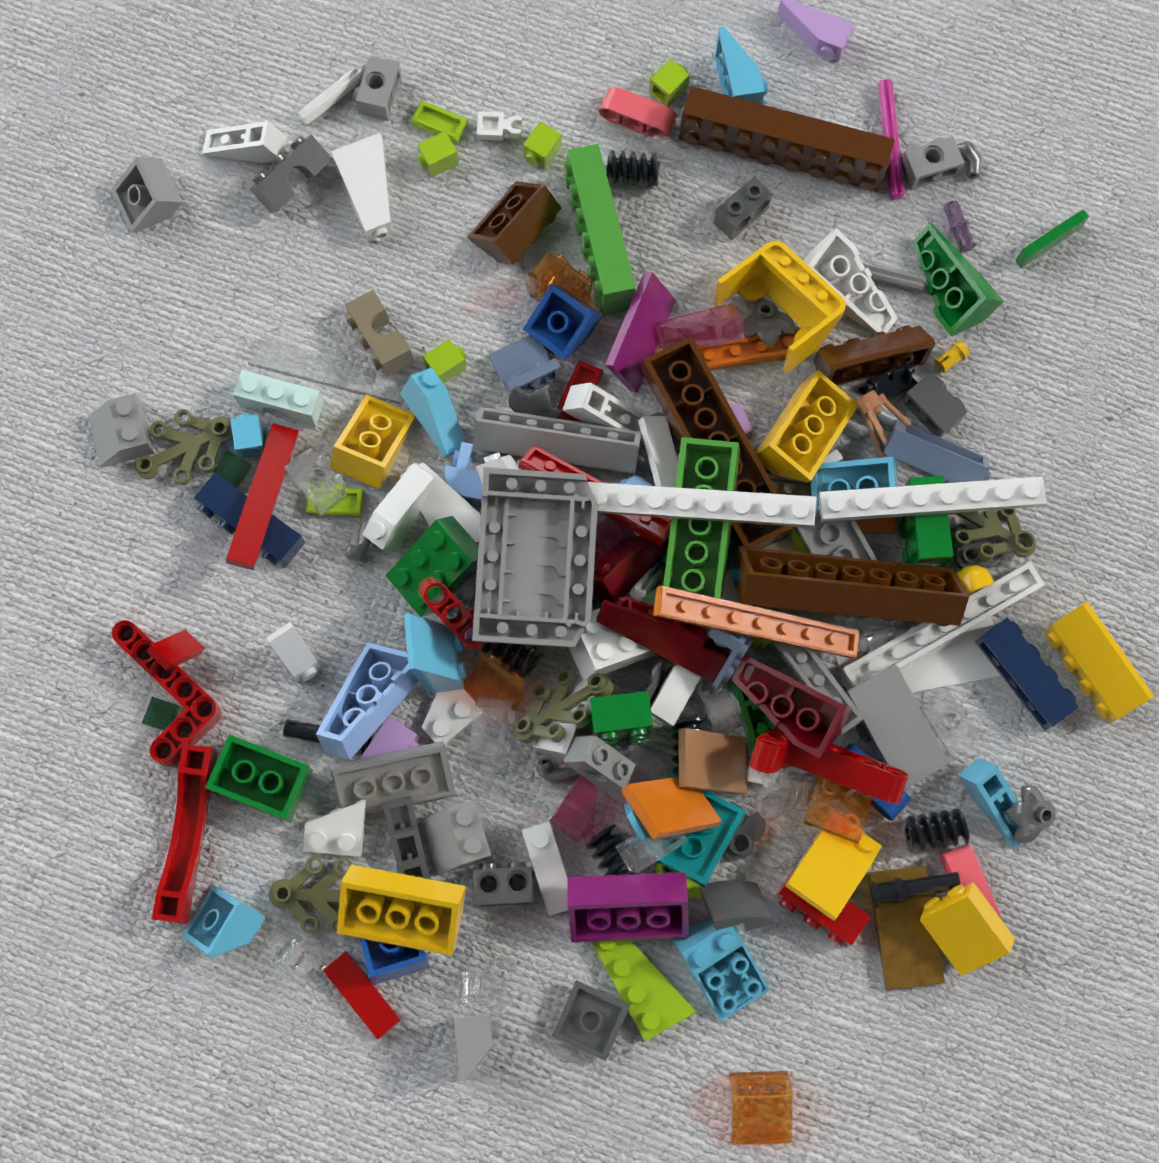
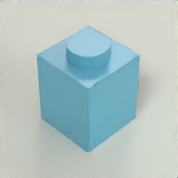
[230,413,265,459]

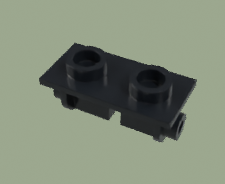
[859,362,918,400]

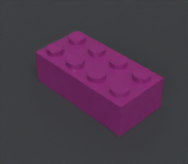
[567,872,689,943]

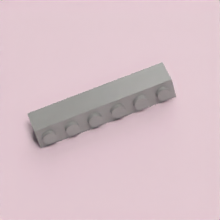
[473,407,641,474]

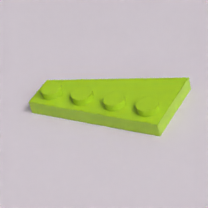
[591,940,696,1041]

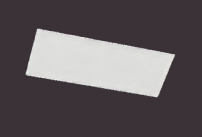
[836,617,1001,693]

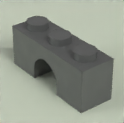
[249,134,333,213]

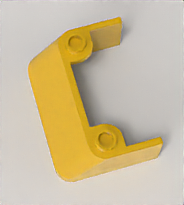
[714,241,846,374]

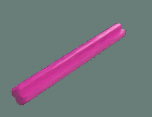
[878,79,905,199]

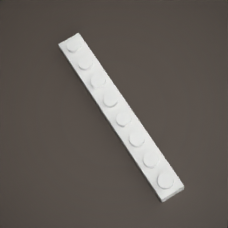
[818,477,1047,522]
[588,482,816,527]
[841,562,1045,687]

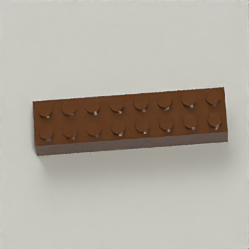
[678,86,895,191]
[641,336,796,549]
[731,546,969,627]

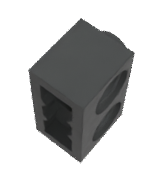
[714,176,773,241]
[473,862,533,907]

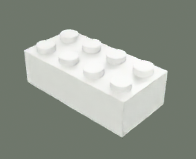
[569,590,659,681]

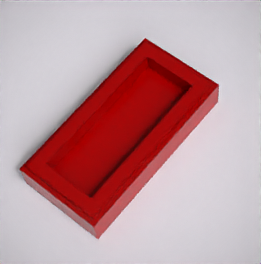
[147,629,205,670]

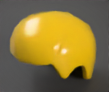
[956,565,994,594]

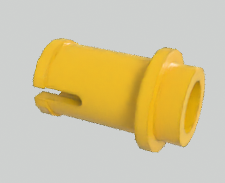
[934,341,970,373]

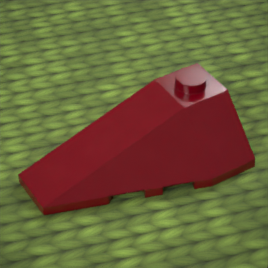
[592,535,669,603]

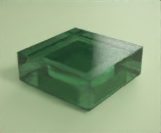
[212,450,252,488]
[142,697,180,731]

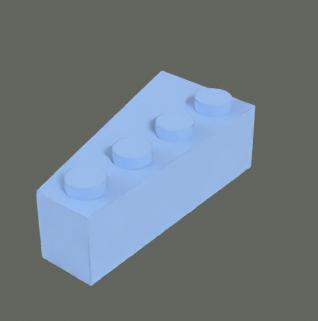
[316,642,419,760]

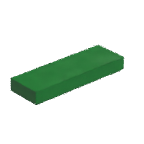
[1015,210,1090,268]

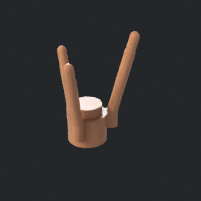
[856,390,910,458]

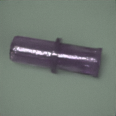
[943,200,976,253]

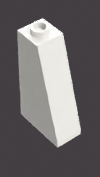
[331,133,393,243]
[399,462,481,546]

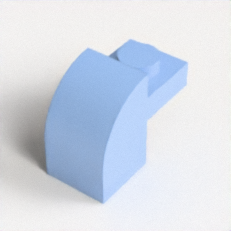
[444,442,483,507]

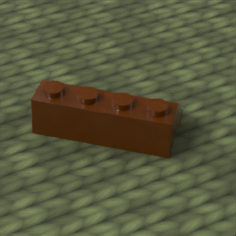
[813,325,935,386]

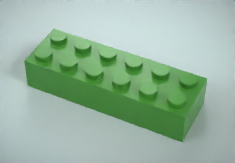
[563,144,636,316]
[663,437,740,599]

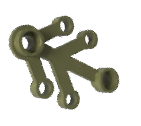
[135,409,233,486]
[948,509,1036,562]
[513,669,614,743]
[269,856,353,935]

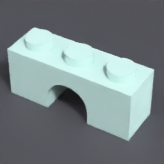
[233,370,324,427]

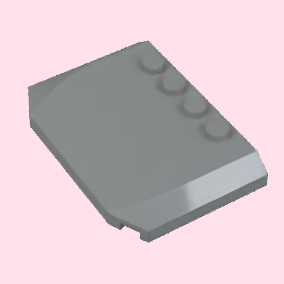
[472,467,598,648]

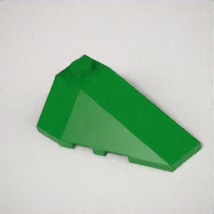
[912,223,1003,336]

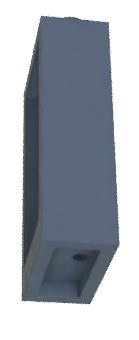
[884,419,991,483]

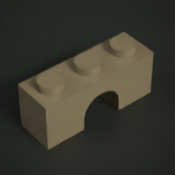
[345,290,415,378]

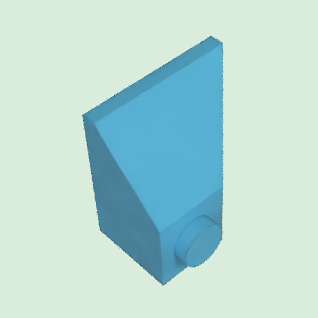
[182,885,266,958]

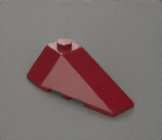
[732,654,852,759]

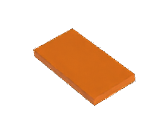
[621,777,722,840]

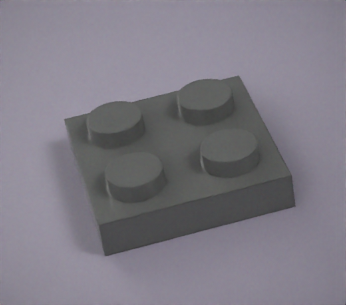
[552,980,630,1061]

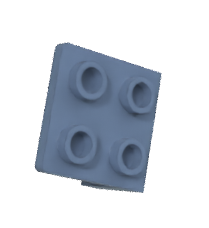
[489,335,560,396]
[708,629,755,688]

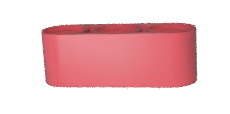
[598,87,677,141]
[940,844,1001,919]

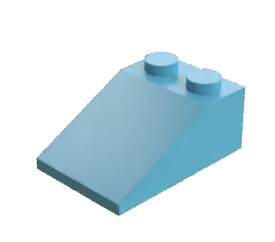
[714,26,768,105]
[811,457,898,508]
[404,614,467,694]

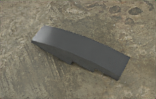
[383,795,431,879]

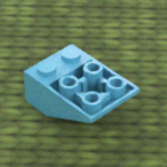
[671,915,770,1022]

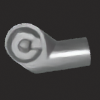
[957,141,981,179]
[346,522,371,562]
[536,757,578,785]

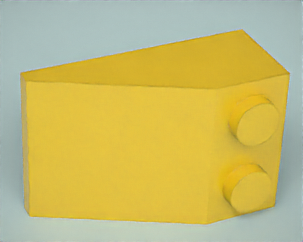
[330,394,416,489]
[785,812,882,921]

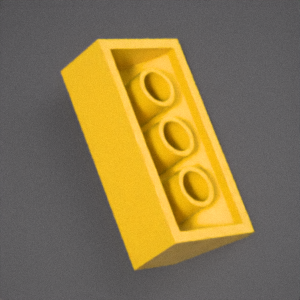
[756,370,858,483]
[1044,602,1155,724]
[337,864,466,956]

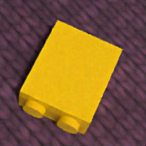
[920,882,1015,976]

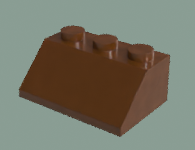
[467,181,562,265]

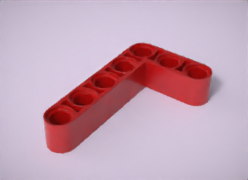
[418,577,485,649]
[111,620,222,767]
[749,727,909,804]

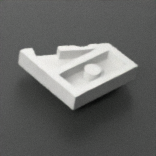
[422,689,484,746]
[303,800,366,857]

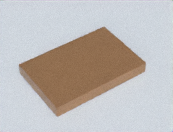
[678,728,747,795]

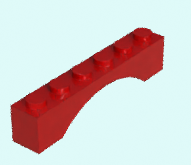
[151,744,218,925]

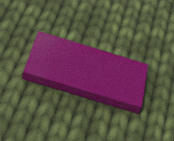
[605,271,676,393]

